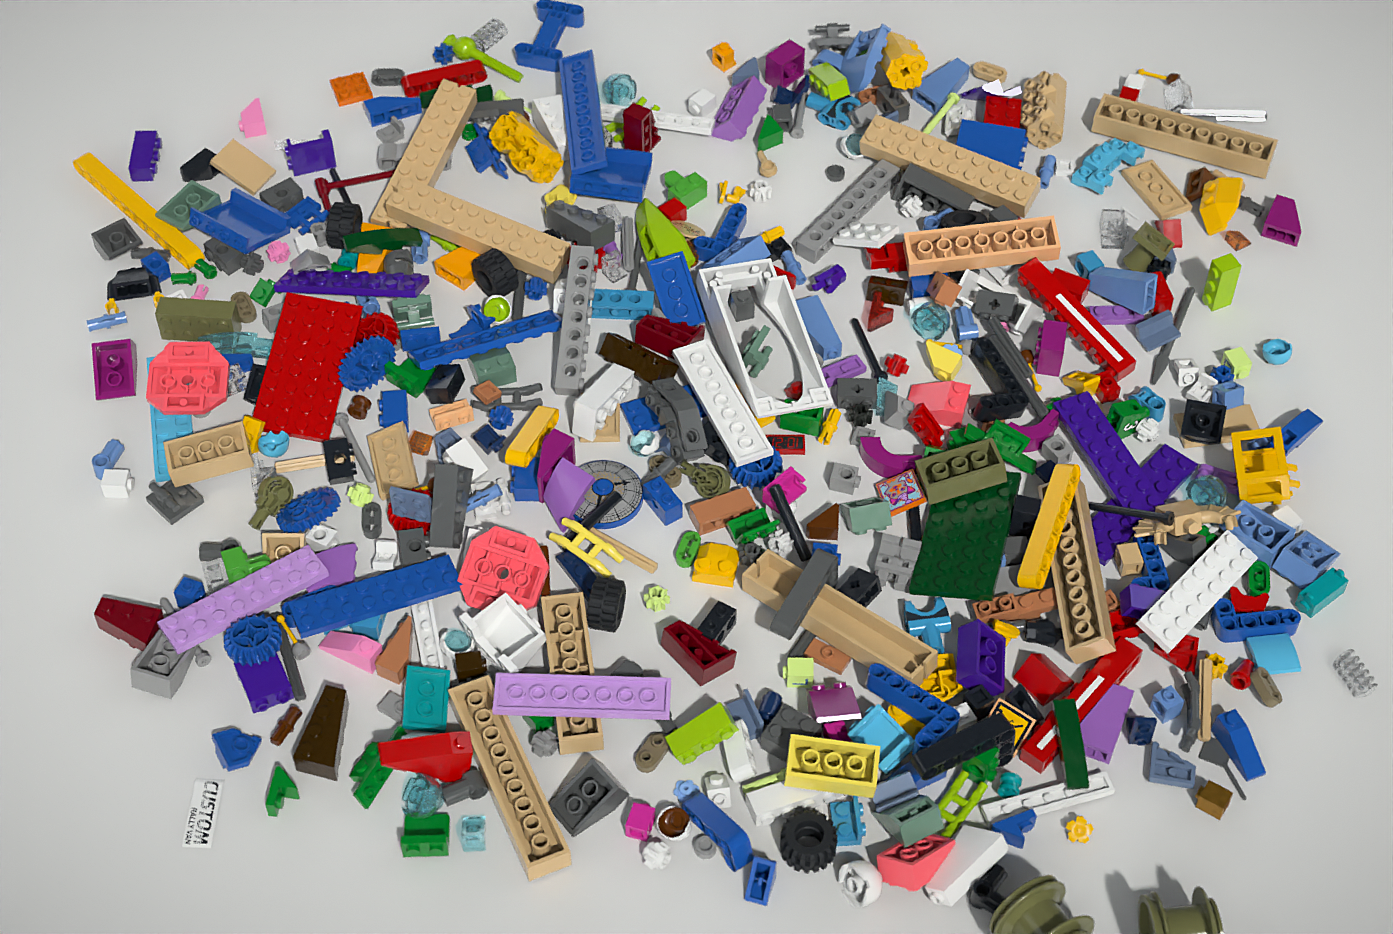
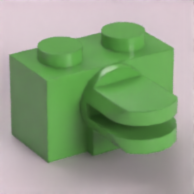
[664,170,707,210]
[221,546,271,584]

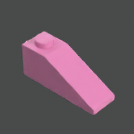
[319,631,383,674]

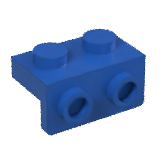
[400,326,441,351]

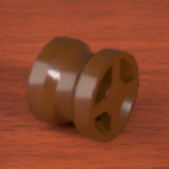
[348,395,372,420]

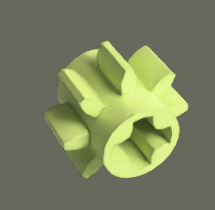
[347,483,374,507]
[644,585,670,612]

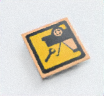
[987,698,1036,758]

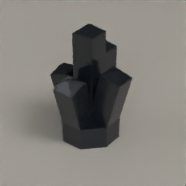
[1025,618,1064,648]

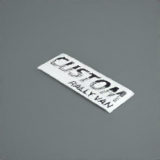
[182,779,224,848]

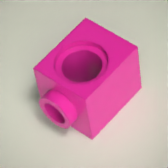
[625,802,655,842]

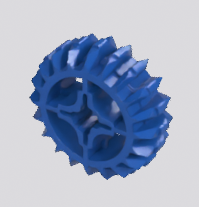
[729,446,783,490]
[224,614,283,667]

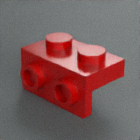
[907,403,944,447]
[1109,608,1145,642]

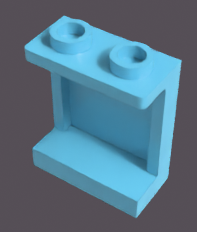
[847,704,914,775]

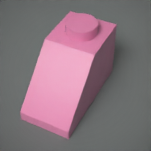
[239,98,267,138]

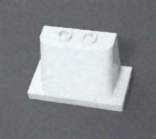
[459,593,547,673]

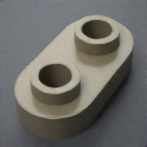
[231,292,257,323]
[649,455,682,488]
[635,733,669,773]

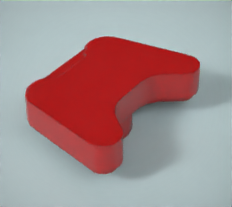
[1229,587,1269,614]

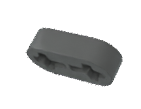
[371,68,405,86]
[362,502,382,539]

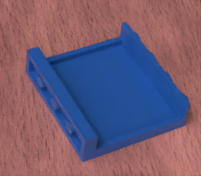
[956,119,1028,171]
[570,147,653,203]
[189,188,292,254]

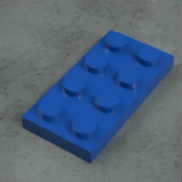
[646,251,706,327]
[620,384,707,436]

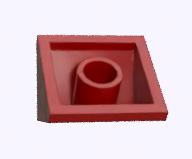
[1013,653,1074,707]

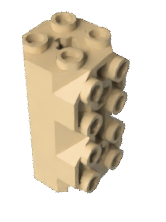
[1020,71,1067,149]

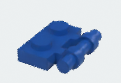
[285,196,329,236]

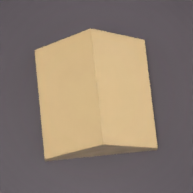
[262,533,307,563]

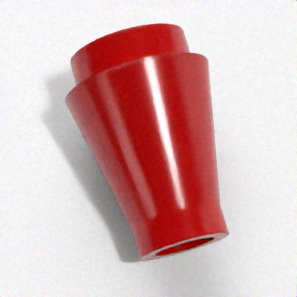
[1230,659,1254,690]

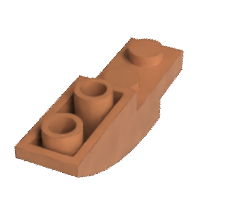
[972,587,1058,623]

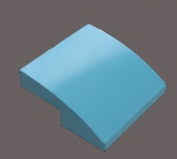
[1246,633,1301,675]

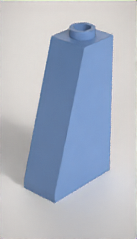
[912,58,970,115]
[1088,266,1158,315]
[795,295,842,361]

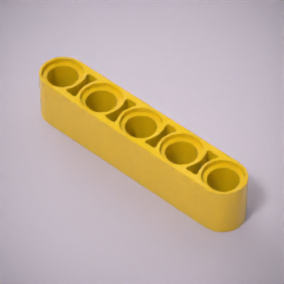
[505,405,559,468]

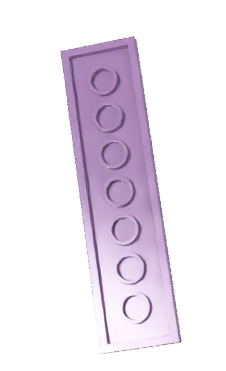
[157,545,329,655]
[492,673,671,720]

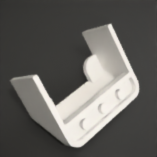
[957,269,1044,336]

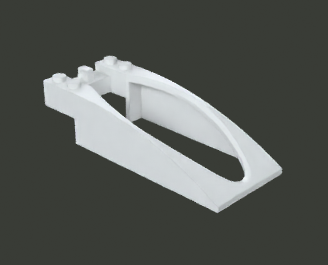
[696,258,834,419]

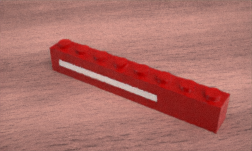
[1017,257,1136,382]
[1019,636,1143,774]

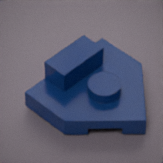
[212,728,262,772]

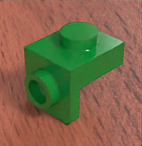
[249,278,282,307]

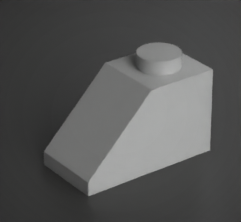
[884,390,914,430]

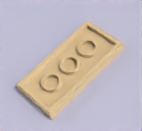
[1121,160,1193,220]
[1173,404,1260,449]
[367,421,419,501]

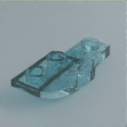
[197,332,274,359]

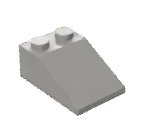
[130,629,199,699]

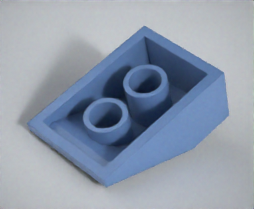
[701,235,771,269]
[1219,500,1296,569]
[1272,530,1341,589]

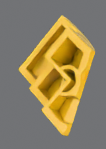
[919,653,963,702]

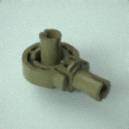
[679,461,731,499]
[248,476,294,530]

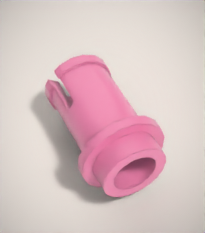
[190,284,209,300]

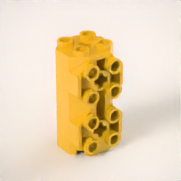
[878,32,928,90]
[489,111,564,184]

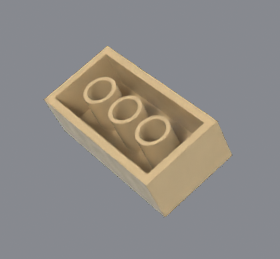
[163,421,254,487]

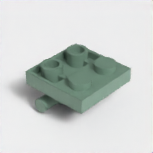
[392,294,435,331]
[741,325,773,378]

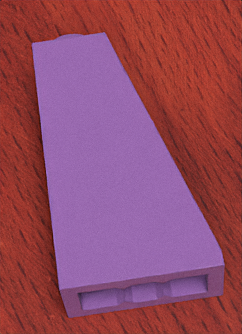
[1080,684,1134,764]

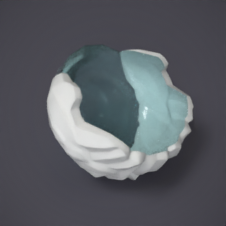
[841,133,865,160]
[630,430,660,457]
[439,630,474,659]

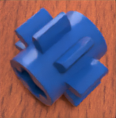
[432,43,455,65]
[524,277,547,300]
[1210,365,1235,385]
[489,405,514,430]

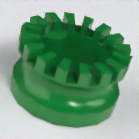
[462,124,478,141]

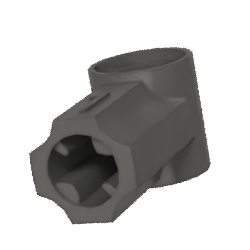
[199,540,239,562]
[440,770,488,806]

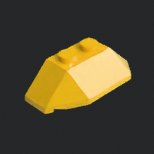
[1199,177,1243,236]

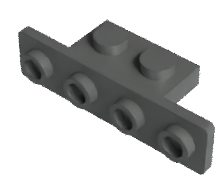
[468,98,524,123]

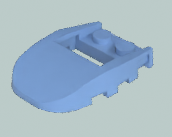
[840,24,891,94]

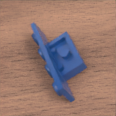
[465,123,509,180]

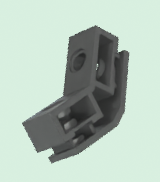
[645,378,708,463]

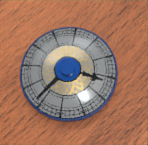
[573,460,644,529]

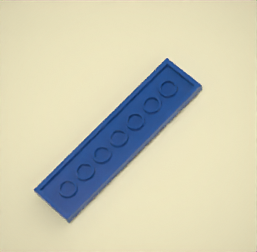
[408,310,563,370]
[288,554,463,639]

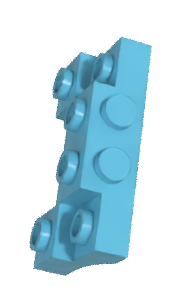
[1071,138,1145,195]

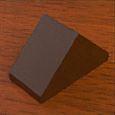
[806,503,839,540]

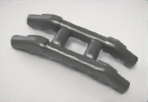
[472,383,543,412]
[1180,671,1201,753]

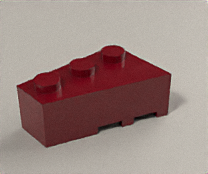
[622,102,661,152]
[635,315,705,360]
[94,597,164,652]
[661,620,737,686]

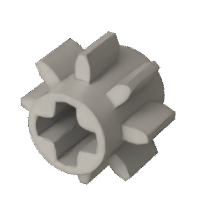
[531,729,559,758]

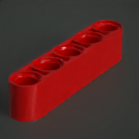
[401,60,488,98]

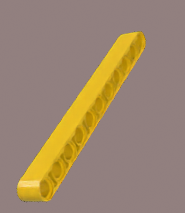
[73,152,205,270]

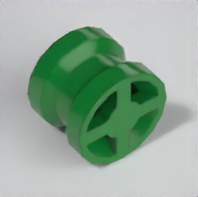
[1197,525,1218,550]

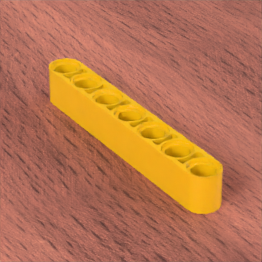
[1017,464,1081,589]

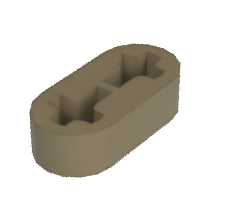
[1250,667,1282,708]

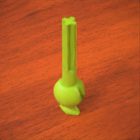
[443,34,523,83]

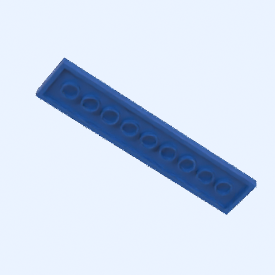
[559,49,608,175]

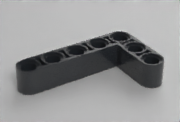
[970,337,1029,422]
[910,713,1016,780]

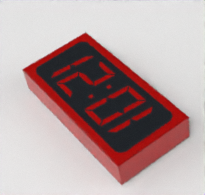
[765,435,805,455]

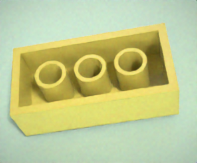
[784,734,880,798]

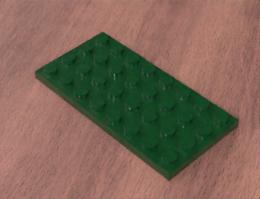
[909,472,1021,601]

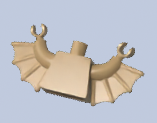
[1133,499,1241,545]

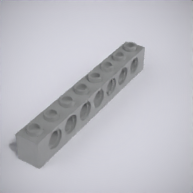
[796,159,900,264]
[555,245,598,396]

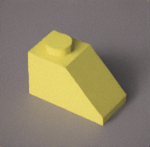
[926,340,962,381]

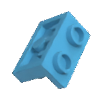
[830,796,866,846]

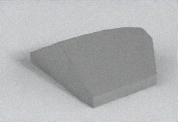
[290,249,332,275]

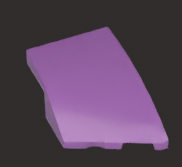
[543,457,596,533]
[306,543,358,593]

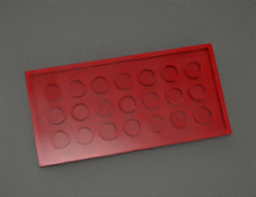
[253,292,363,443]

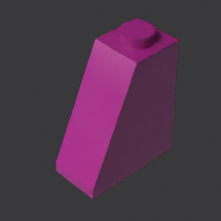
[1261,195,1302,247]

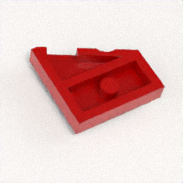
[1153,635,1199,675]

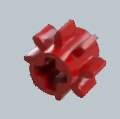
[884,353,909,377]

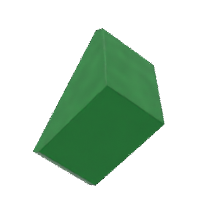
[758,115,783,151]

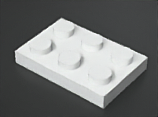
[832,221,900,248]

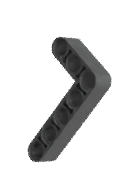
[770,548,838,640]

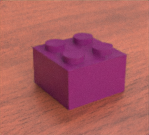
[765,39,805,88]
[1033,320,1067,377]

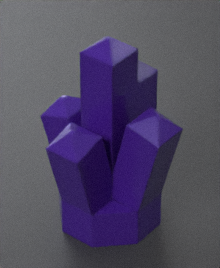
[811,264,846,294]

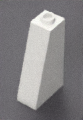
[925,825,1009,907]

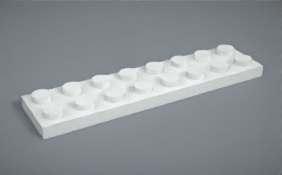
[673,339,774,467]
[1136,530,1258,654]

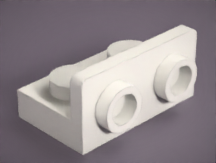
[945,103,974,137]

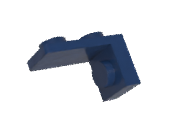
[773,74,810,109]
[1126,717,1157,746]

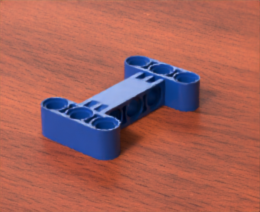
[514,0,584,73]

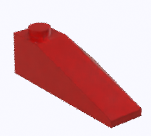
[378,731,473,783]

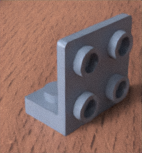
[389,486,433,523]

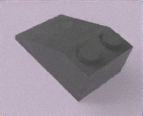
[549,758,630,837]

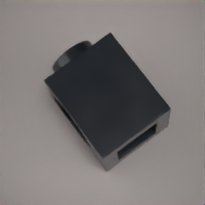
[962,684,995,723]

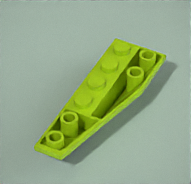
[636,197,696,269]

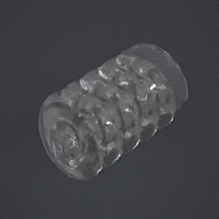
[470,18,508,53]
[1333,649,1378,698]

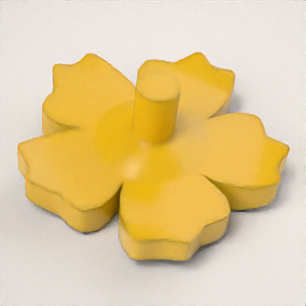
[1065,816,1094,843]

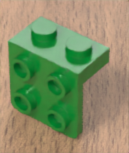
[384,358,436,398]
[726,507,780,546]
[401,814,450,857]

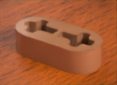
[858,85,883,105]

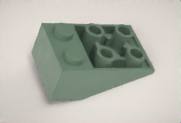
[872,794,944,848]

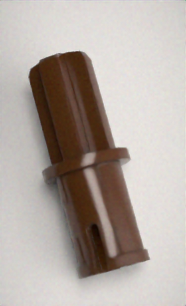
[270,706,302,746]

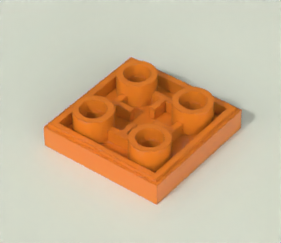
[330,72,373,107]

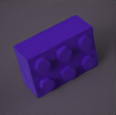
[956,619,1006,697]

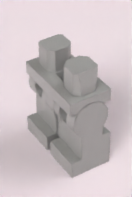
[874,533,922,591]

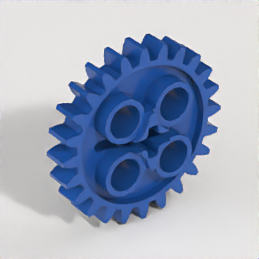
[338,335,397,392]
[276,487,341,533]

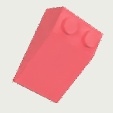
[908,381,971,429]
[877,834,955,891]

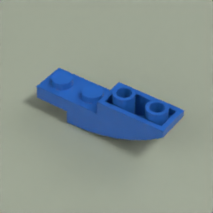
[1264,409,1323,457]

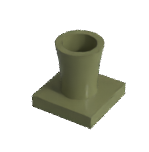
[1123,221,1175,272]

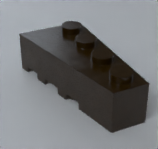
[599,332,679,385]
[293,685,349,781]

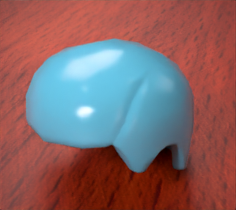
[1262,339,1292,365]
[258,431,290,458]

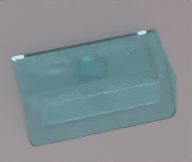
[876,377,898,416]

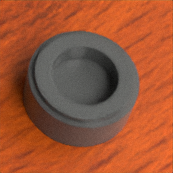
[827,165,845,182]

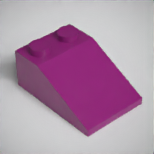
[91,339,137,401]
[537,428,576,504]
[806,682,861,722]

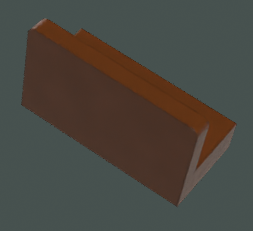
[1185,167,1216,202]

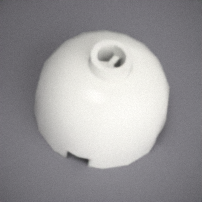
[839,860,882,908]

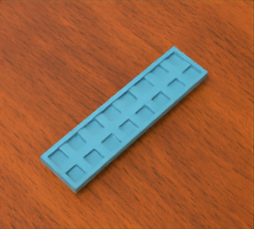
[147,356,193,482]

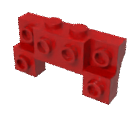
[863,242,908,273]

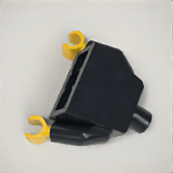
[105,267,164,315]

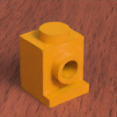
[712,42,736,72]

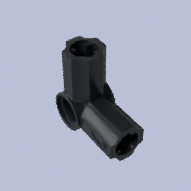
[969,864,1008,914]

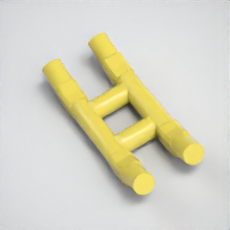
[549,517,624,578]

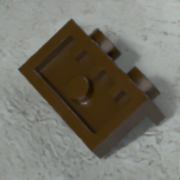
[866,275,908,306]

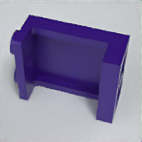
[284,129,337,177]
[233,653,294,713]

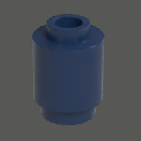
[758,691,783,725]

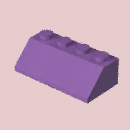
[708,75,767,142]

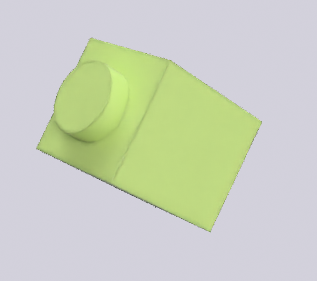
[1221,347,1252,380]
[783,657,814,688]

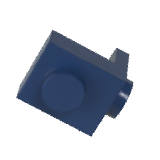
[472,424,506,455]

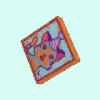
[876,469,927,517]

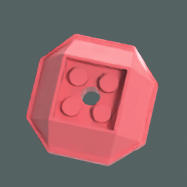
[146,342,230,415]
[457,526,550,611]

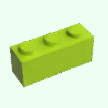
[808,62,850,101]
[1202,253,1242,311]
[665,702,739,765]

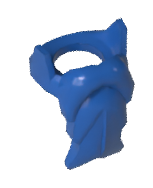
[449,304,495,339]

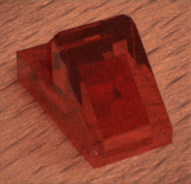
[867,291,894,332]

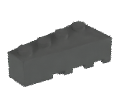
[892,163,975,213]
[546,200,615,251]
[429,464,474,549]

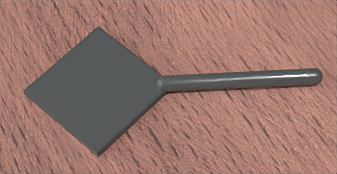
[1199,737,1247,800]

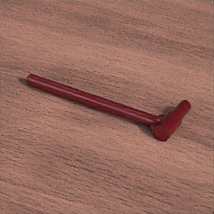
[314,169,396,212]

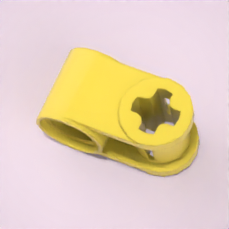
[545,184,577,214]

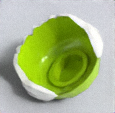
[484,295,512,326]

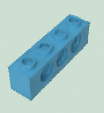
[592,289,654,320]

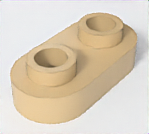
[973,61,1007,83]

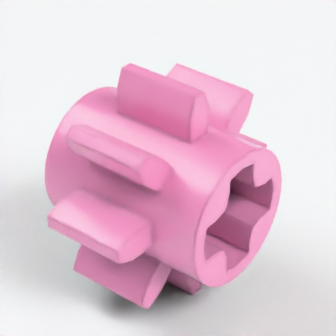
[266,240,291,264]

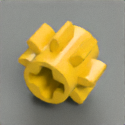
[1205,653,1228,680]

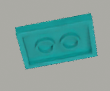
[402,665,450,733]

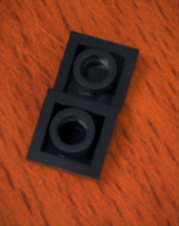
[765,236,793,262]

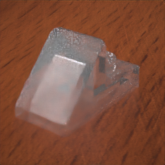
[251,453,277,497]

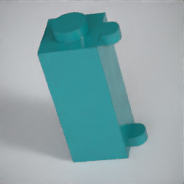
[1295,567,1349,618]

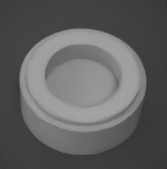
[694,835,717,859]

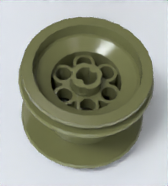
[989,875,1094,934]
[1138,886,1224,934]

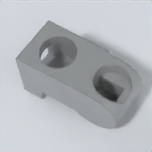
[262,302,284,334]

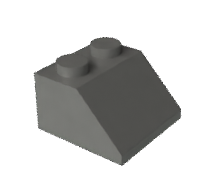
[91,218,143,260]

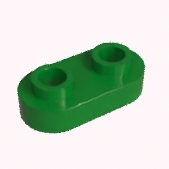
[1247,561,1270,597]

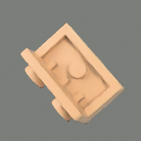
[429,399,474,432]

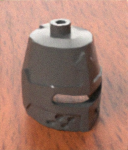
[383,249,414,275]

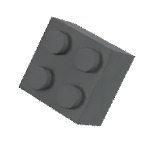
[761,704,822,763]

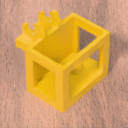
[1231,426,1300,505]

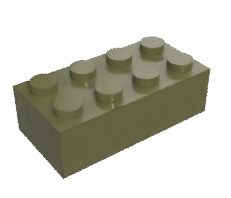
[155,297,242,344]
[915,438,1007,505]

